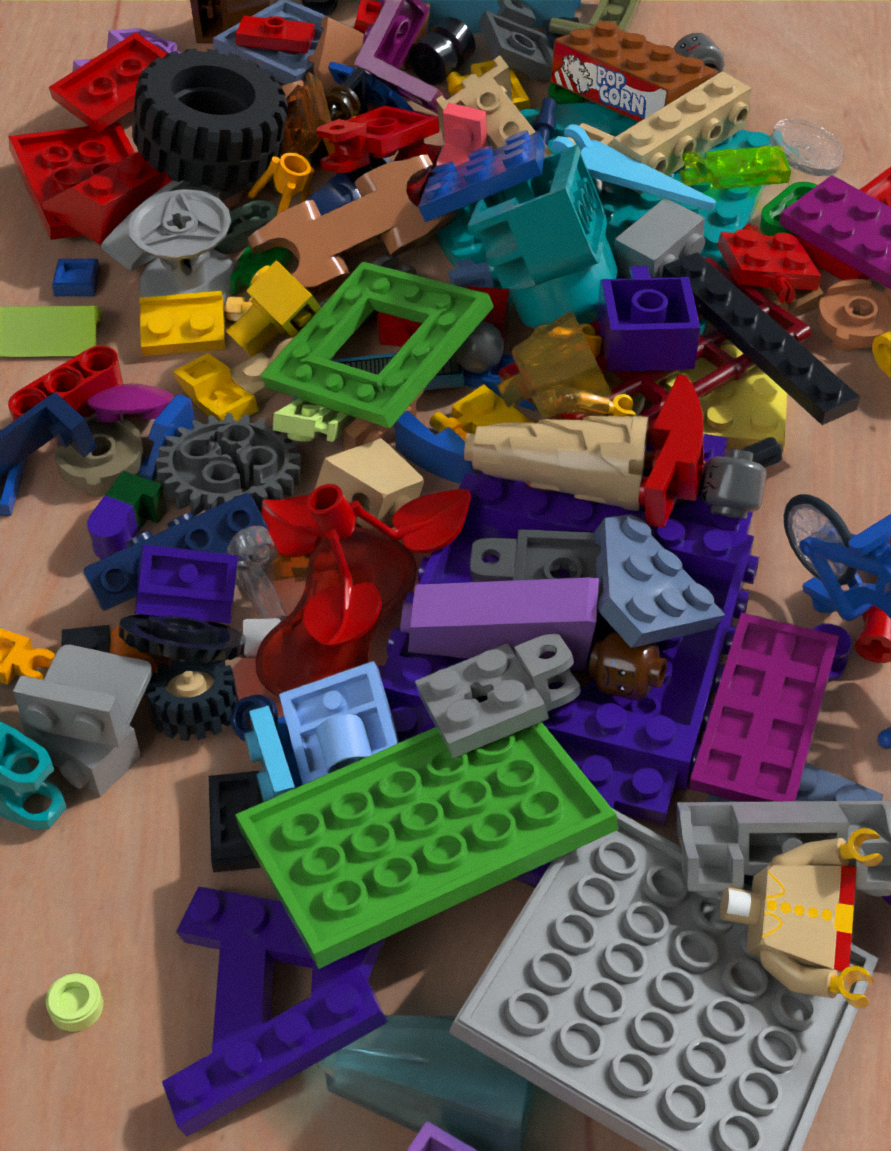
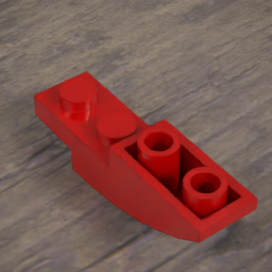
[638,375,704,528]

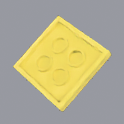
[657,344,787,454]

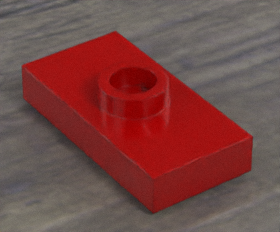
[236,15,315,54]

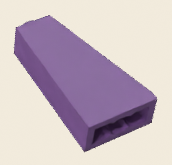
[400,577,599,671]

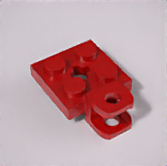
[316,106,439,173]

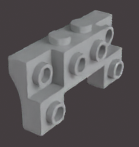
[677,801,891,898]

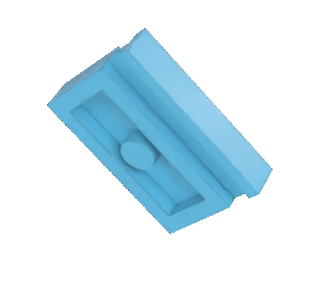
[244,706,295,802]

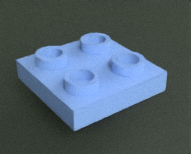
[279,661,400,785]

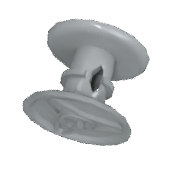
[128,189,237,303]

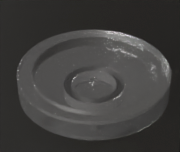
[769,118,845,176]

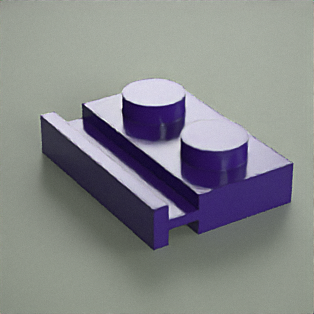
[134,544,238,624]

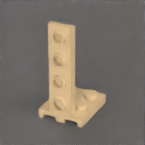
[436,56,553,157]

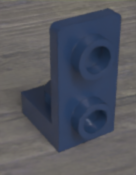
[0,392,98,474]

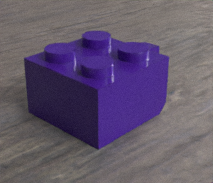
[597,266,701,372]

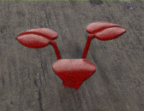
[262,484,471,648]

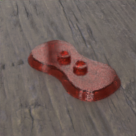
[255,527,417,698]

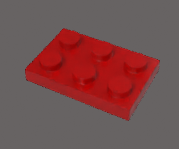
[49,32,167,133]

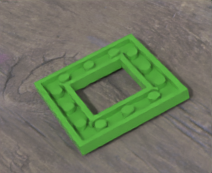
[260,262,494,428]

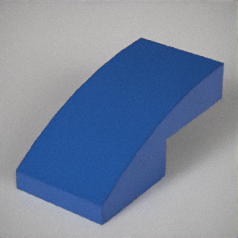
[394,411,477,484]

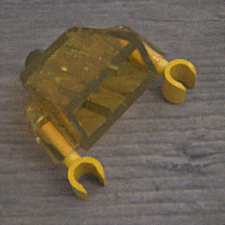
[497,311,636,417]

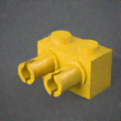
[225,260,321,357]

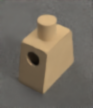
[314,438,424,531]

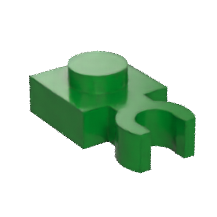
[230,246,293,297]

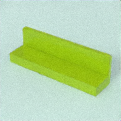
[0,306,103,357]

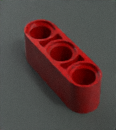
[8,345,124,421]

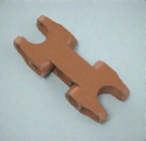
[247,154,457,295]

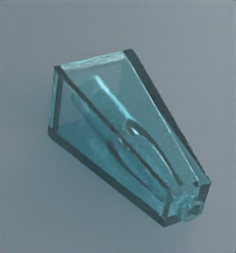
[317,1015,534,1151]

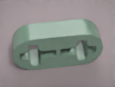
[213,200,277,254]

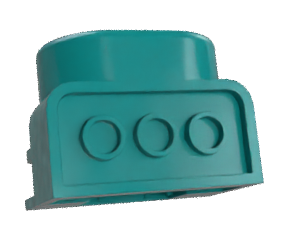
[467,144,618,328]

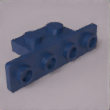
[83,493,269,611]

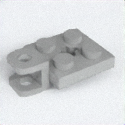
[415,633,581,758]

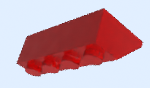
[42,151,173,246]

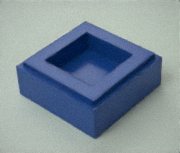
[52,259,100,296]

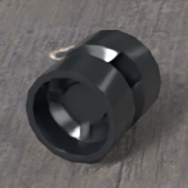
[407,17,476,85]

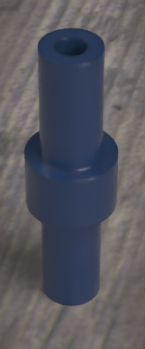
[532,97,556,146]

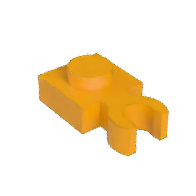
[0,628,55,685]

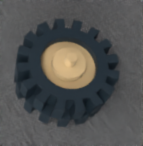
[146,659,238,741]

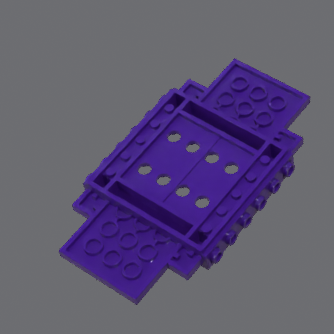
[377,403,760,885]

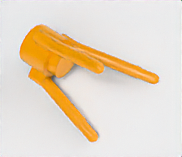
[248,153,315,216]

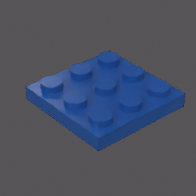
[419,130,545,222]

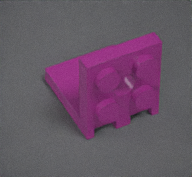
[354,0,448,115]

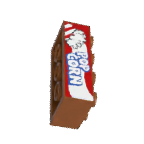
[550,21,718,122]

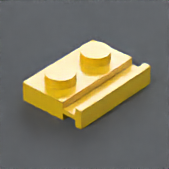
[139,291,226,356]

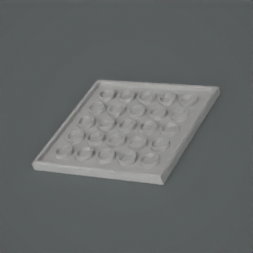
[448,808,878,1151]

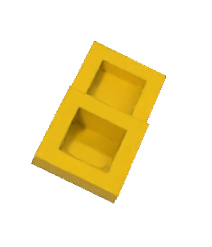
[172,353,259,421]

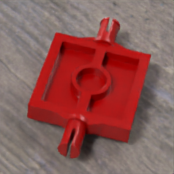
[717,224,821,304]

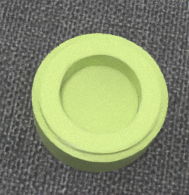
[46,973,103,1032]

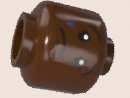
[589,631,667,701]

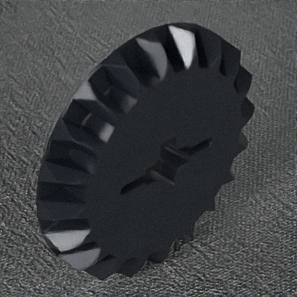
[119,614,246,663]

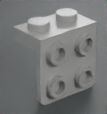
[13,645,152,748]

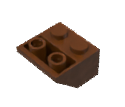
[190,0,270,44]

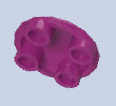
[87,383,174,422]

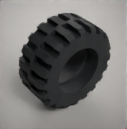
[132,49,288,189]

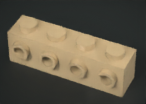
[613,71,751,194]

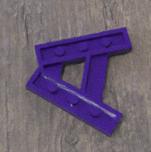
[162,886,388,1137]

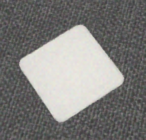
[243,618,282,657]

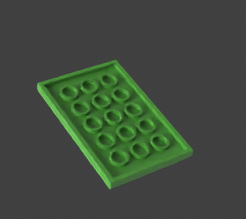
[235,722,619,969]

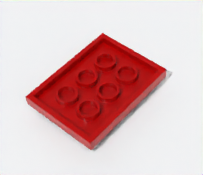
[8,122,135,240]

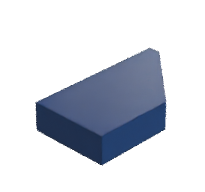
[139,394,195,481]

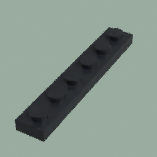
[662,252,860,425]

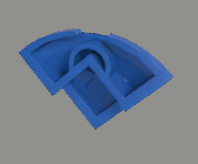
[328,62,415,112]

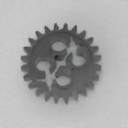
[156,413,302,516]

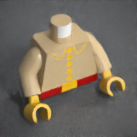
[720,828,883,1008]

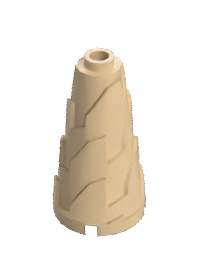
[464,415,648,511]

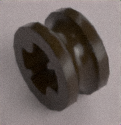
[321,85,361,122]

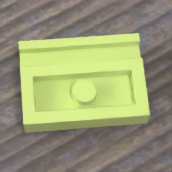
[272,398,356,442]

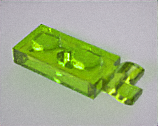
[679,145,791,189]

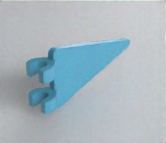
[551,124,716,210]

